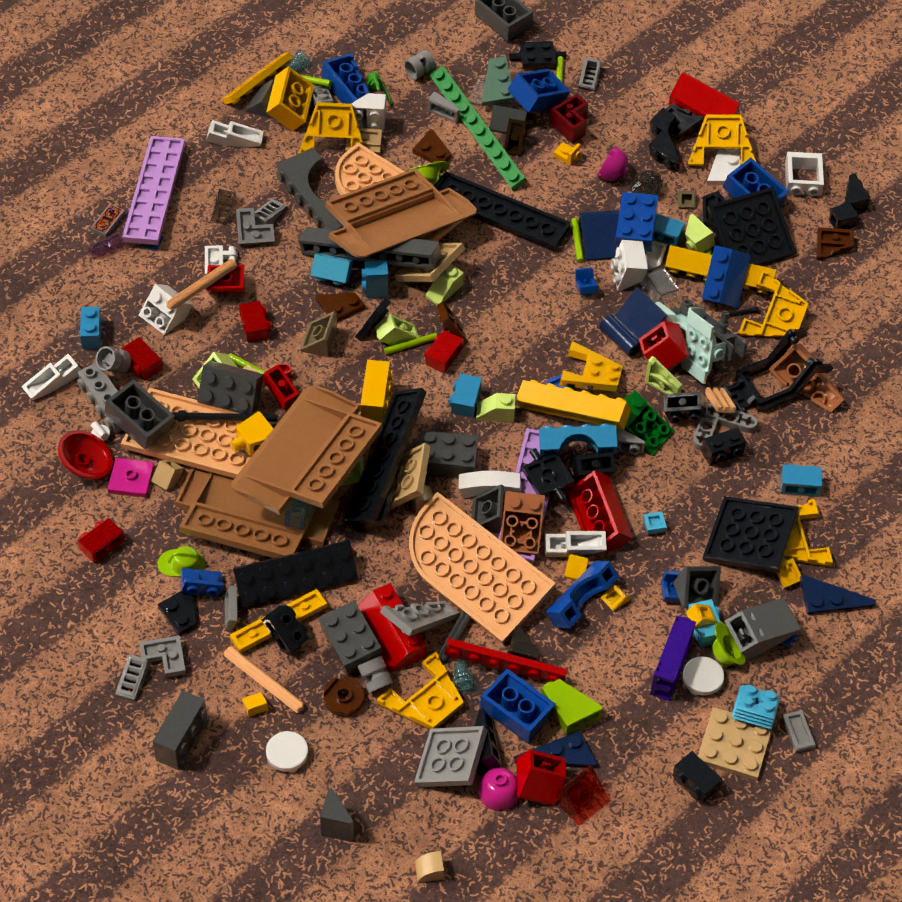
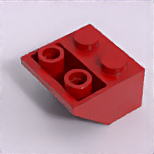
[639,321,689,371]
[516,749,566,806]

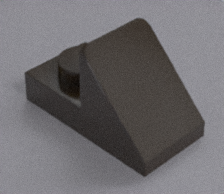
[504,118,527,156]

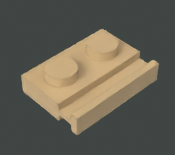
[345,128,382,155]

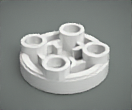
[683,657,724,695]
[266,731,308,773]

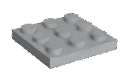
[414,726,488,787]

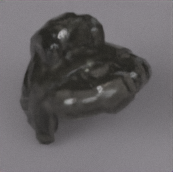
[630,170,663,195]

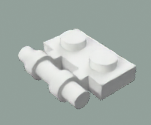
[205,245,238,275]

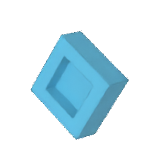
[643,512,667,535]

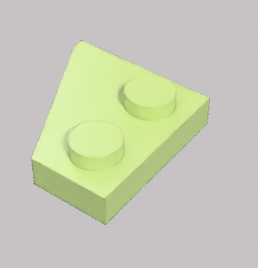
[645,356,682,394]

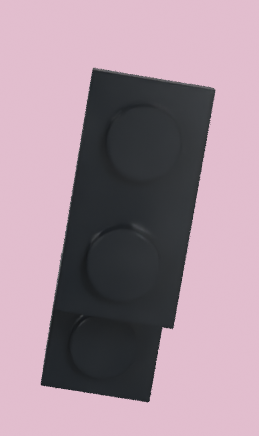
[649,108,680,172]
[829,174,870,229]

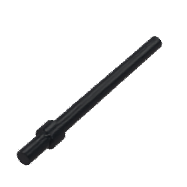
[171,410,278,422]

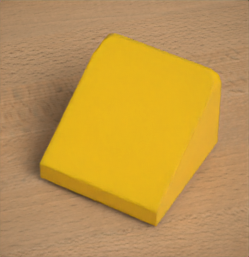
[564,554,589,580]
[600,584,631,611]
[686,604,716,628]
[242,692,268,717]

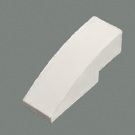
[206,120,264,147]
[21,354,82,400]
[459,471,521,498]
[544,531,607,557]

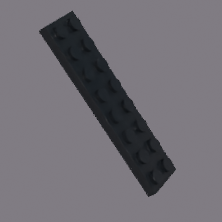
[434,171,571,251]
[343,388,427,526]

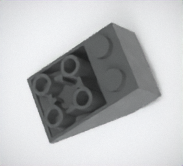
[725,598,802,661]

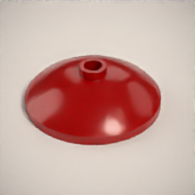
[57,430,113,480]

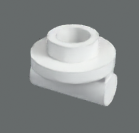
[91,421,110,442]

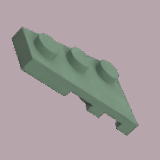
[482,56,515,106]

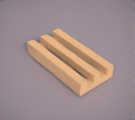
[705,387,736,413]

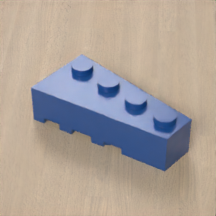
[321,53,369,104]

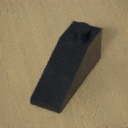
[474,708,502,776]

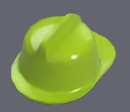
[408,161,450,186]
[157,546,205,577]
[712,622,746,668]

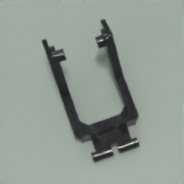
[721,329,833,413]

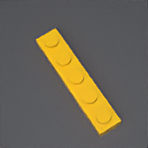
[222,52,293,105]
[230,589,327,653]

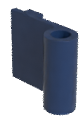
[579,210,620,260]
[599,287,668,357]

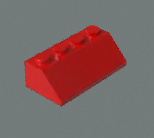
[668,72,740,126]
[567,470,633,555]
[358,583,427,673]

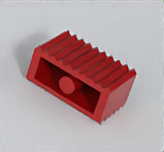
[239,301,271,342]
[424,330,464,373]
[121,337,163,380]
[263,364,299,410]
[77,518,125,564]

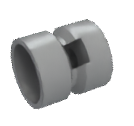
[404,50,436,80]
[95,346,131,374]
[357,656,393,693]

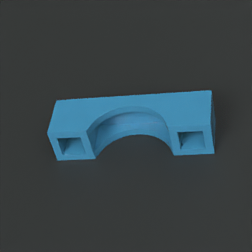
[539,423,617,456]

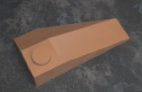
[769,344,845,412]

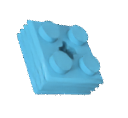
[732,685,780,729]

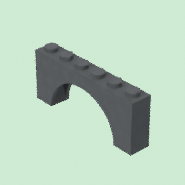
[276,148,344,230]

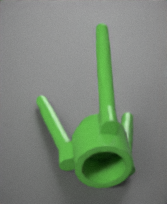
[366,72,393,105]

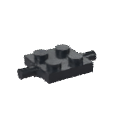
[509,41,567,69]
[522,448,575,503]

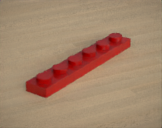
[444,638,568,682]

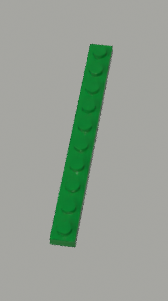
[429,65,527,191]

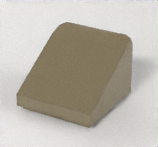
[677,191,696,209]

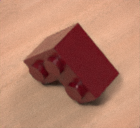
[550,94,588,143]

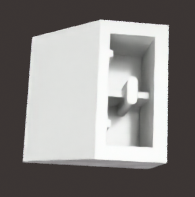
[351,93,386,133]
[611,240,648,291]
[139,284,193,335]

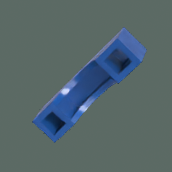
[545,561,619,628]

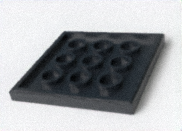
[707,187,797,265]
[703,496,800,573]

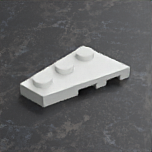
[707,149,740,185]

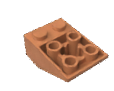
[500,491,545,554]

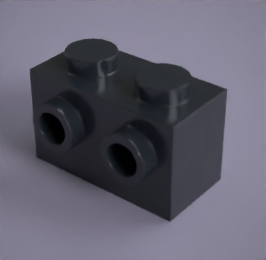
[664,392,706,422]
[701,427,746,466]
[571,452,616,481]
[261,605,309,653]
[672,751,722,804]

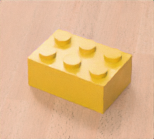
[266,66,314,131]
[360,360,393,423]

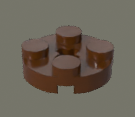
[323,676,364,718]

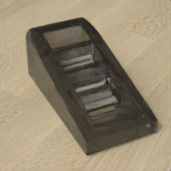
[210,189,237,225]

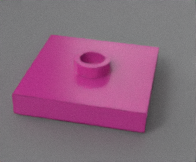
[108,458,154,498]

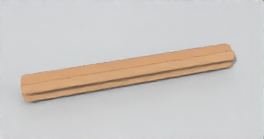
[166,259,237,311]
[224,647,304,713]

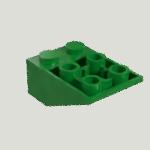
[624,390,674,456]

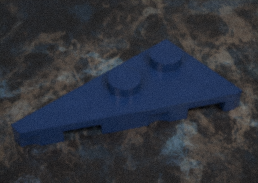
[800,575,876,614]
[513,731,597,768]

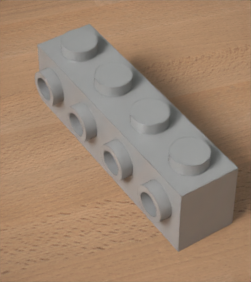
[77,363,123,434]

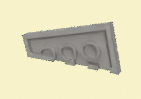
[380,601,460,636]

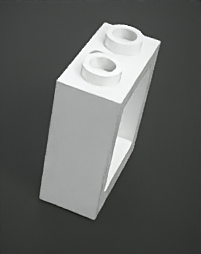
[785,152,824,196]

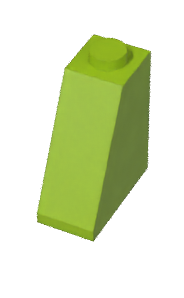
[541,679,603,735]

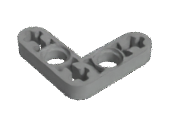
[692,403,757,451]

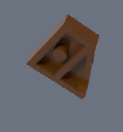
[412,129,451,163]
[816,227,854,260]
[315,292,365,321]
[437,301,469,346]

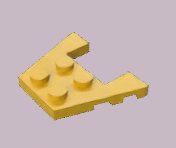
[298,102,364,154]
[688,115,756,166]
[738,269,809,338]
[559,341,623,392]
[785,499,833,567]
[377,651,464,729]

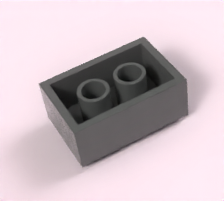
[475,0,533,42]
[197,360,264,414]
[104,379,175,450]
[419,430,478,478]
[318,600,384,676]
[153,690,209,770]

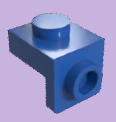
[575,267,598,295]
[661,570,681,603]

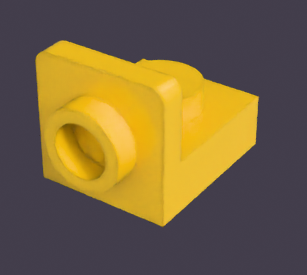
[553,142,581,165]
[776,558,801,588]

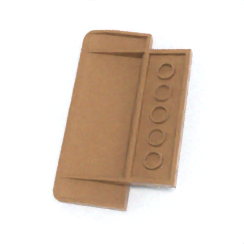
[325,168,477,258]
[231,385,383,515]
[175,467,340,558]

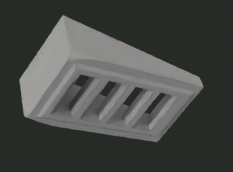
[578,57,601,91]
[428,92,460,123]
[254,199,287,225]
[115,655,149,702]

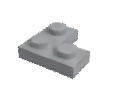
[236,207,275,245]
[139,635,186,678]

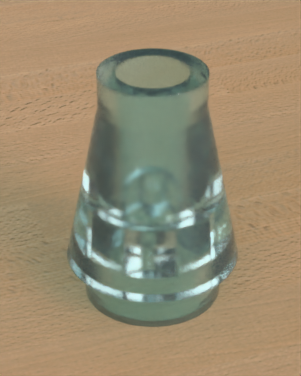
[285,51,310,72]
[453,660,473,691]

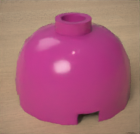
[597,145,629,181]
[478,768,519,811]

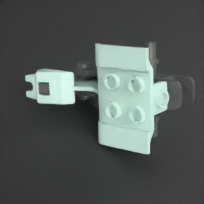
[655,299,747,384]

